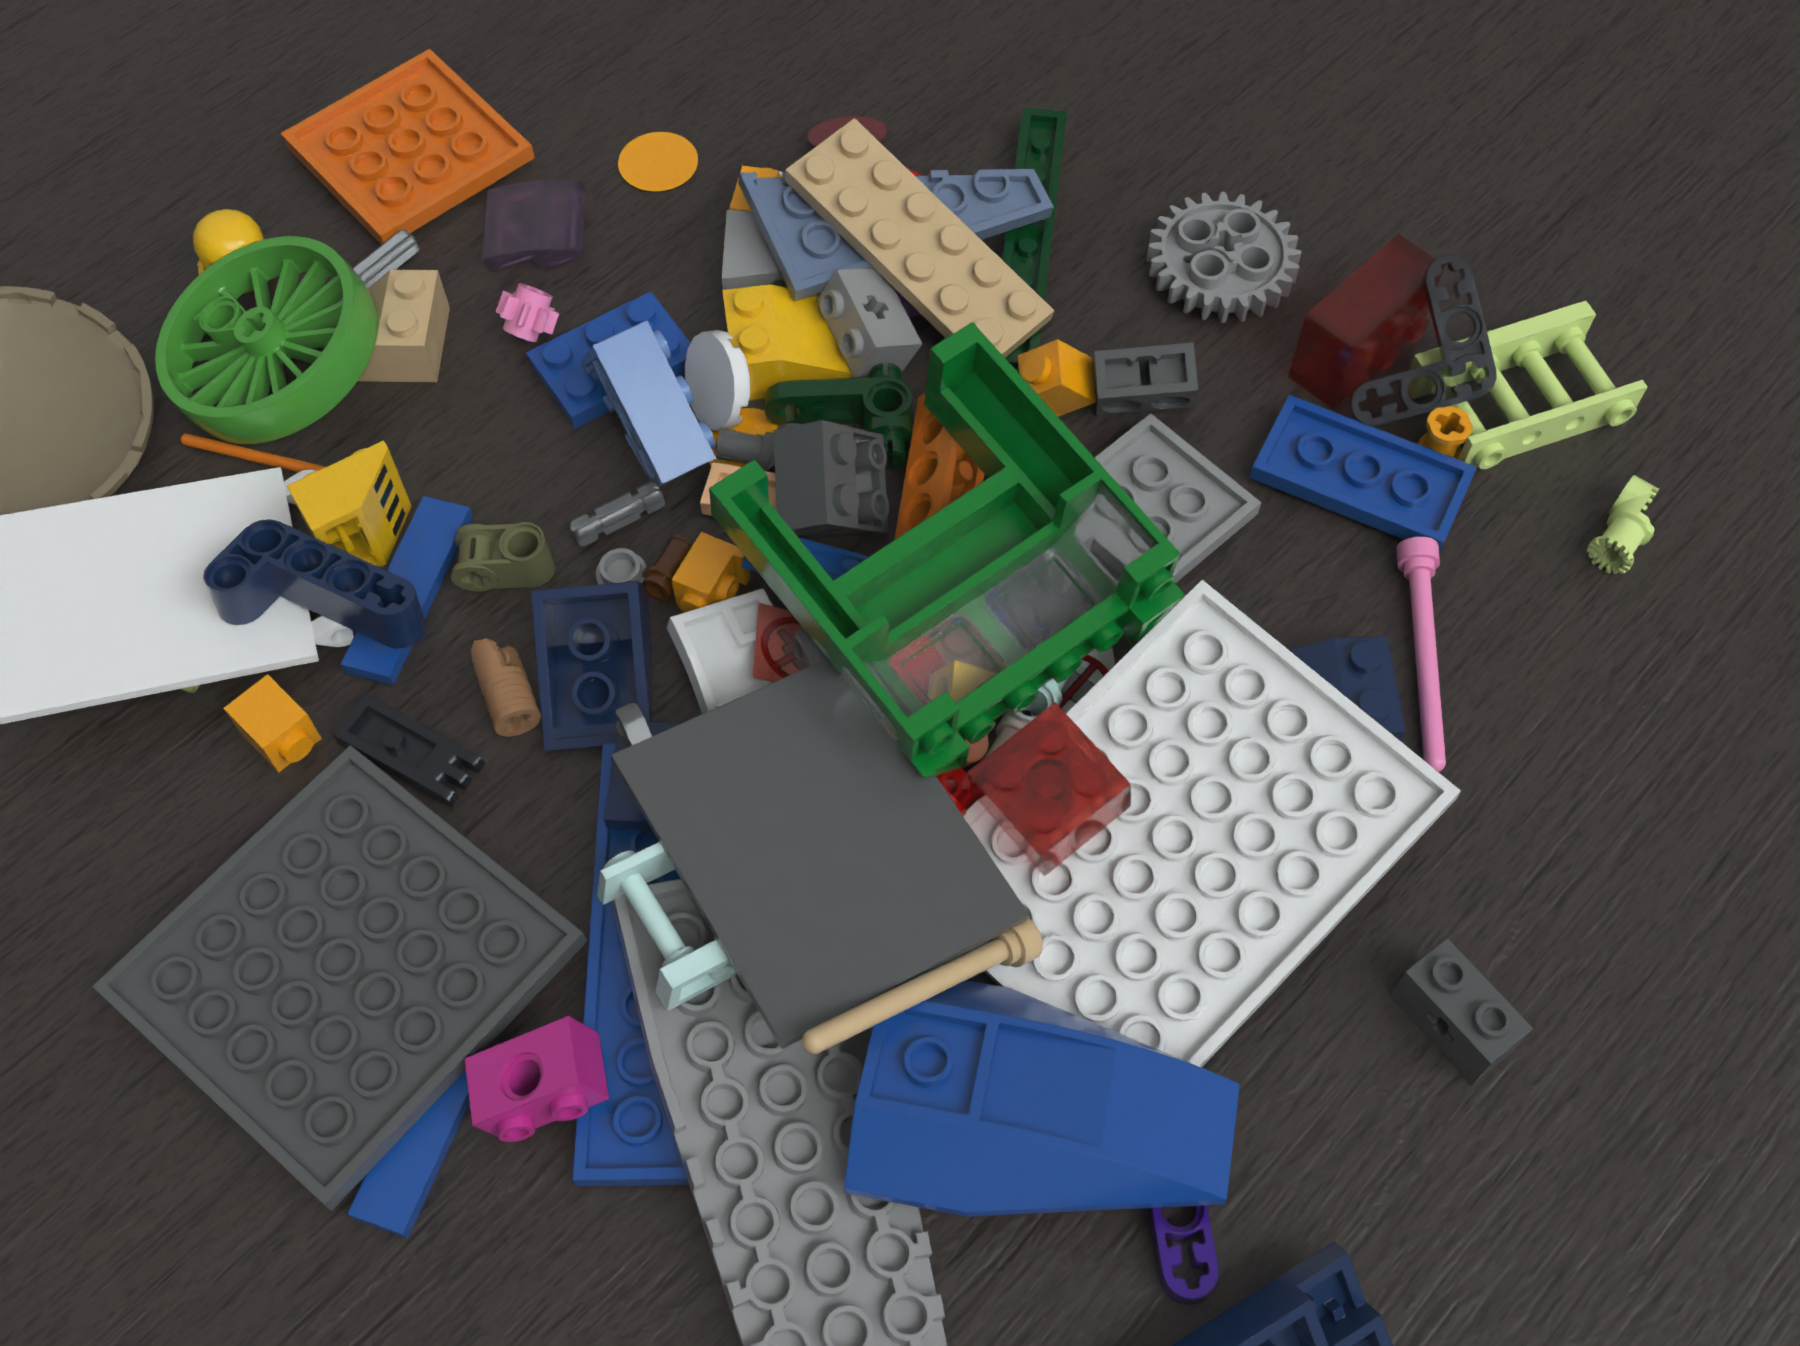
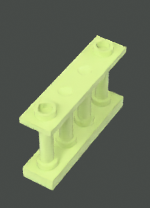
[1408,301,1647,469]

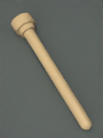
[802,918,1043,1054]

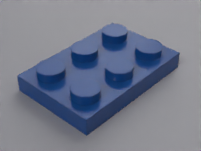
[526,291,691,429]

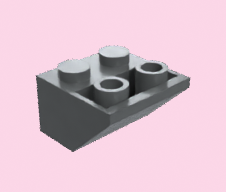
[773,420,889,537]

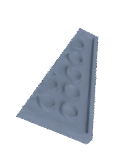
[738,169,1054,301]

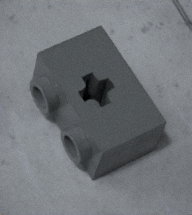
[1390,938,1534,1085]

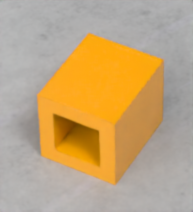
[1018,339,1096,417]
[223,674,322,773]

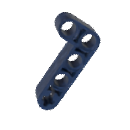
[203,519,426,649]

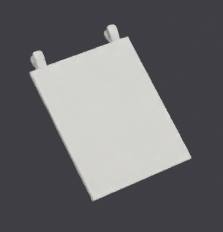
[0,467,354,724]

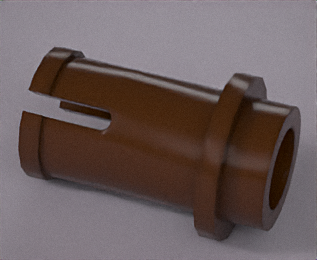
[642,534,694,601]

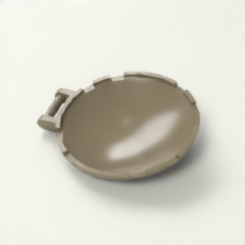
[0,286,154,515]

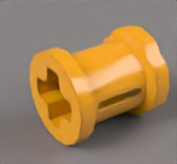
[1418,406,1473,460]

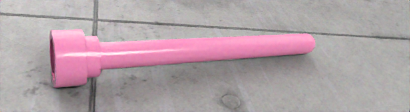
[1396,537,1446,772]

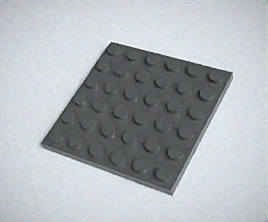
[92,745,588,1211]

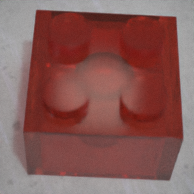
[967,702,1131,877]

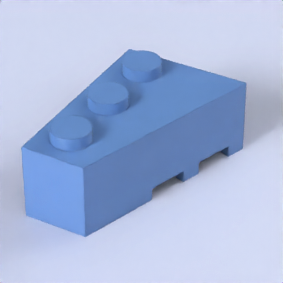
[581,321,716,487]

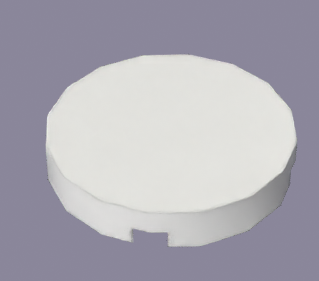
[685,330,750,431]

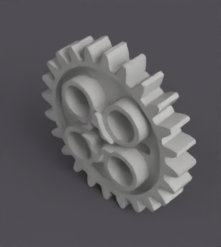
[1146,192,1301,323]

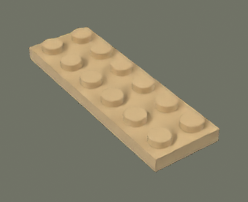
[784,118,1055,358]

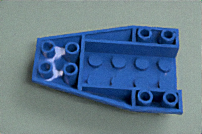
[844,980,1240,1217]

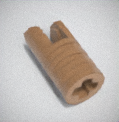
[470,638,541,737]

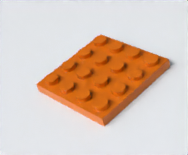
[280,49,535,244]

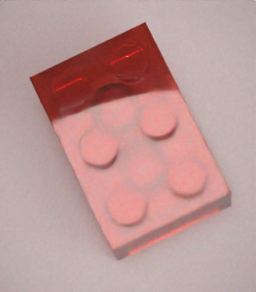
[1288,234,1445,409]

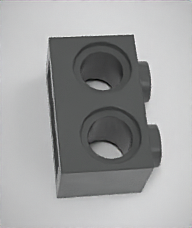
[1093,342,1198,416]

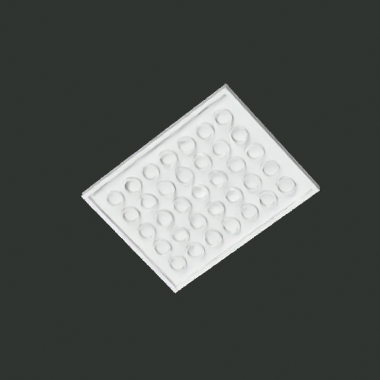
[964,580,1461,1067]

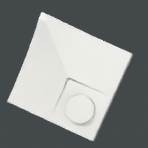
[667,588,773,714]

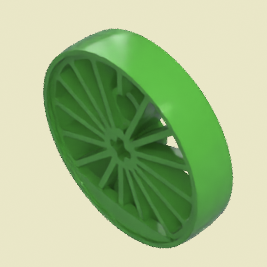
[155,236,378,444]

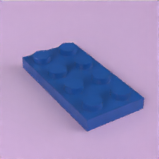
[1249,395,1477,553]

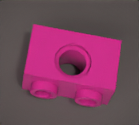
[465,1016,609,1142]

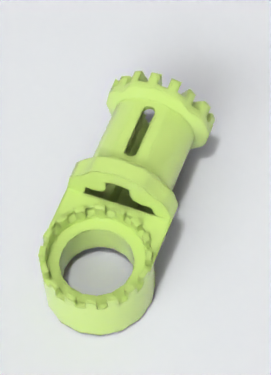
[1587,475,1659,574]

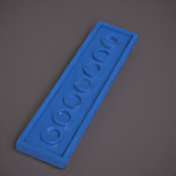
[573,743,689,1187]

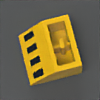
[287,440,412,567]

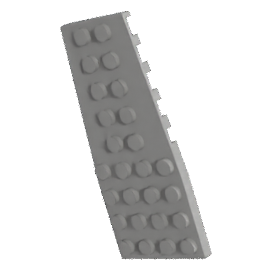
[611,879,947,1346]

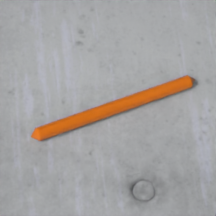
[179,433,326,473]

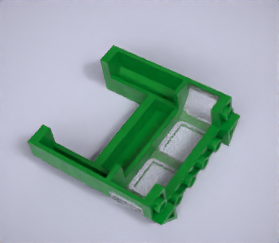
[709,322,1185,779]

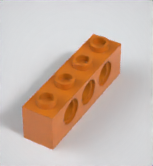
[894,394,984,540]

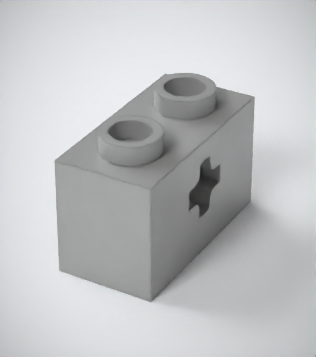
[816,268,922,378]

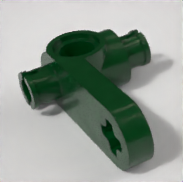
[765,363,913,469]

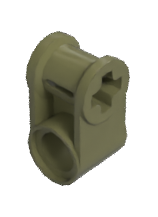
[451,522,556,592]

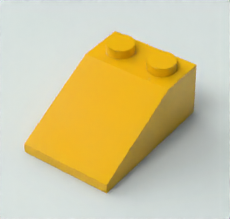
[722,284,870,401]

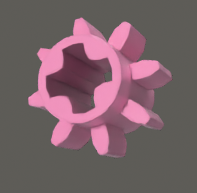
[496,283,560,342]

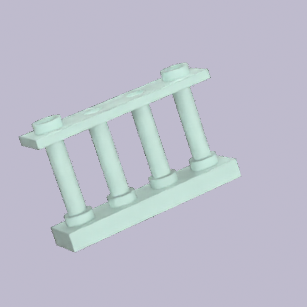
[597,842,737,1011]

